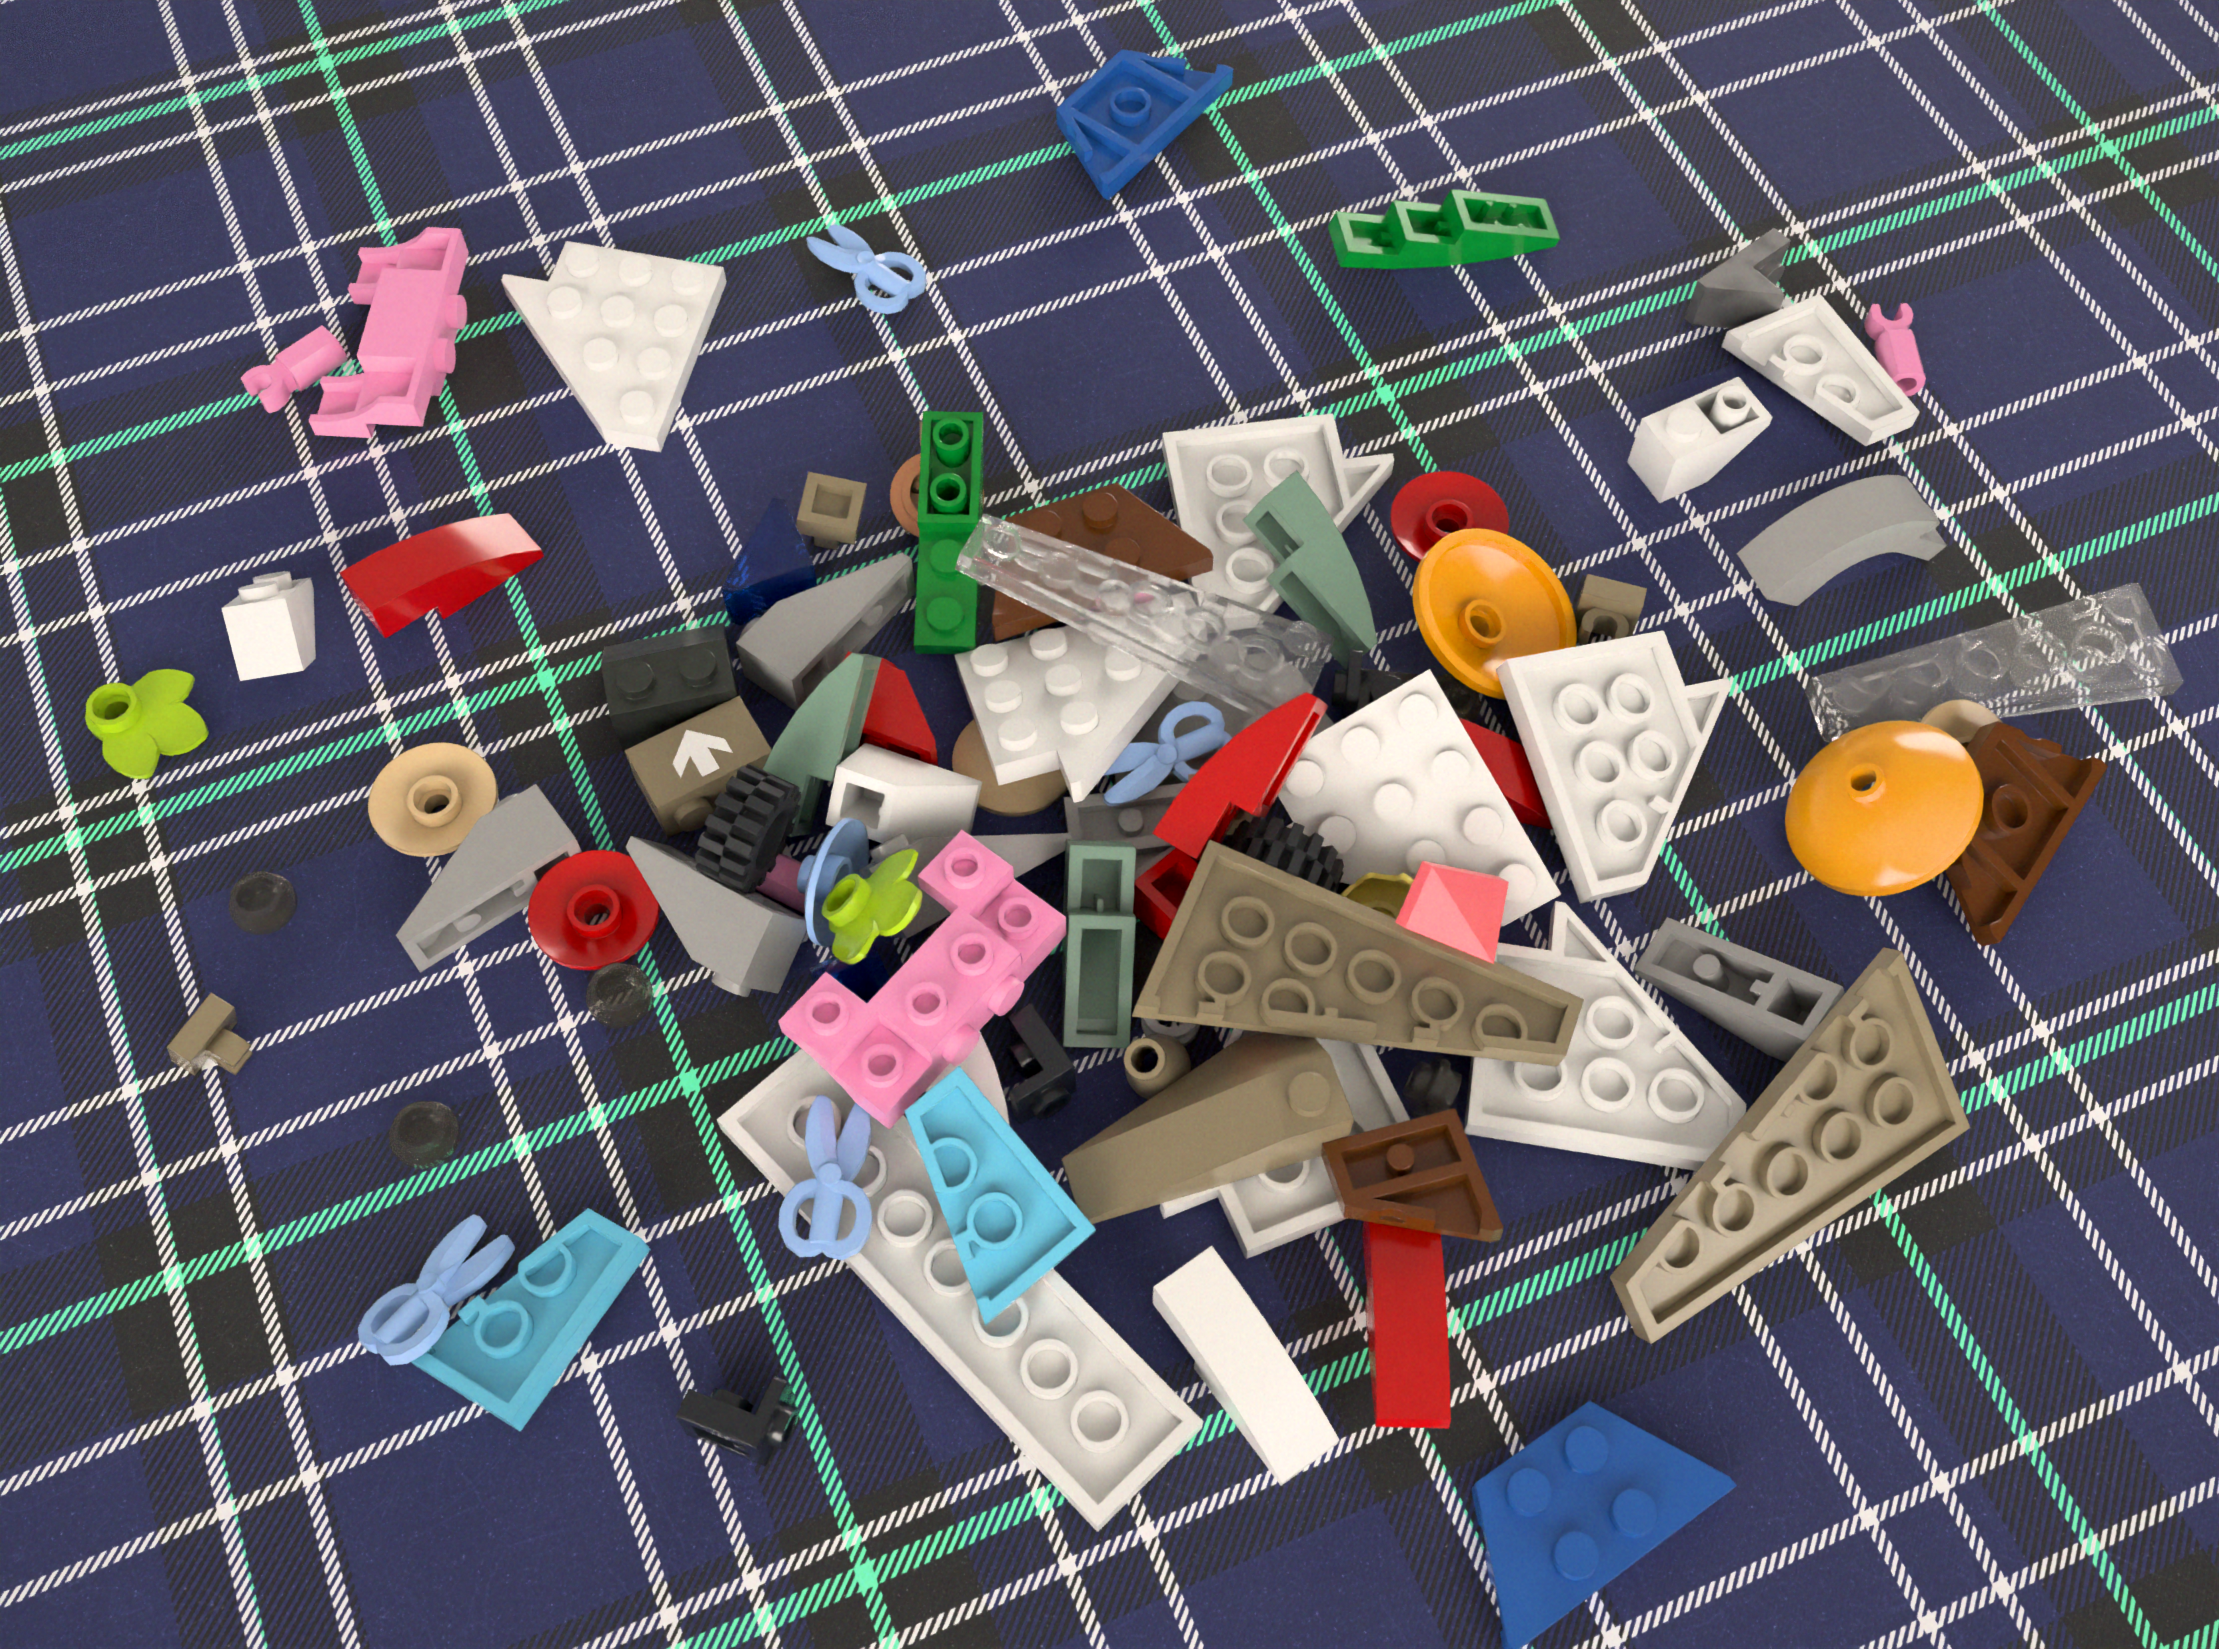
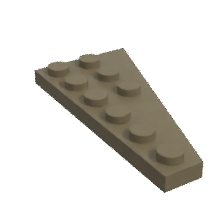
[1132,839,1584,1066]
[1610,947,1970,1344]

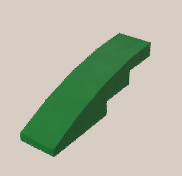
[1328,189,1560,269]

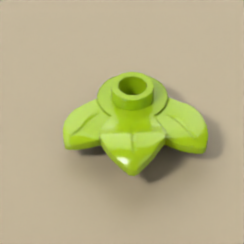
[85,669,209,779]
[821,849,923,964]

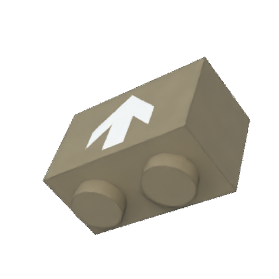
[624,696,772,838]

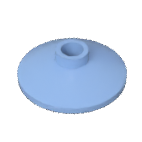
[797,817,869,947]

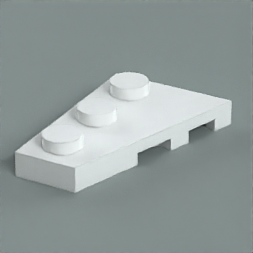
[1722,294,1920,446]

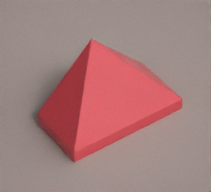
[1395,861,1509,964]

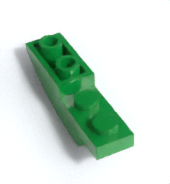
[914,411,984,654]

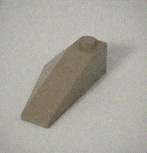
[1062,1032,1354,1224]

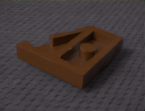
[1321,1108,1504,1242]

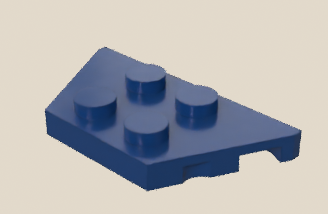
[1056,49,1233,201]
[1471,1401,1737,1649]

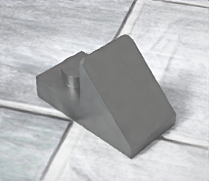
[1684,228,1791,329]

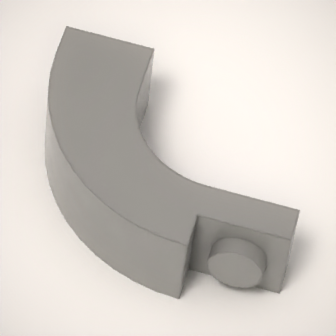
[1737,475,1947,606]

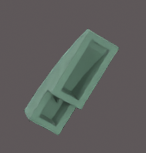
[1243,470,1378,670]
[763,653,882,837]
[1062,839,1136,1049]

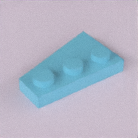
[904,1066,1096,1325]
[411,1208,650,1432]

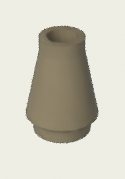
[1124,1034,1191,1100]

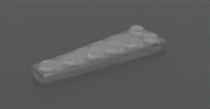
[955,513,1335,718]
[1805,583,2184,742]

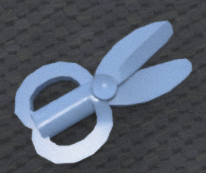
[806,224,927,314]
[1103,701,1232,806]
[778,1095,873,1261]
[358,1214,515,1366]

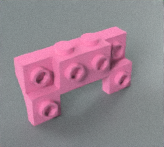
[309,227,469,438]
[778,830,1067,1130]

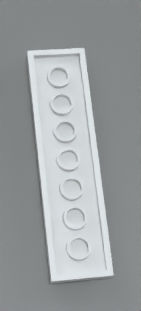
[717,1048,1203,1532]

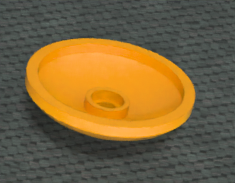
[1413,528,1577,700]
[1785,721,1984,897]

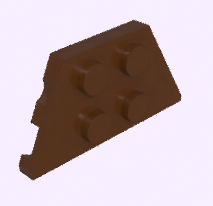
[992,482,1214,641]
[1945,721,2108,946]

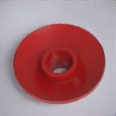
[1390,471,1509,563]
[528,850,660,970]

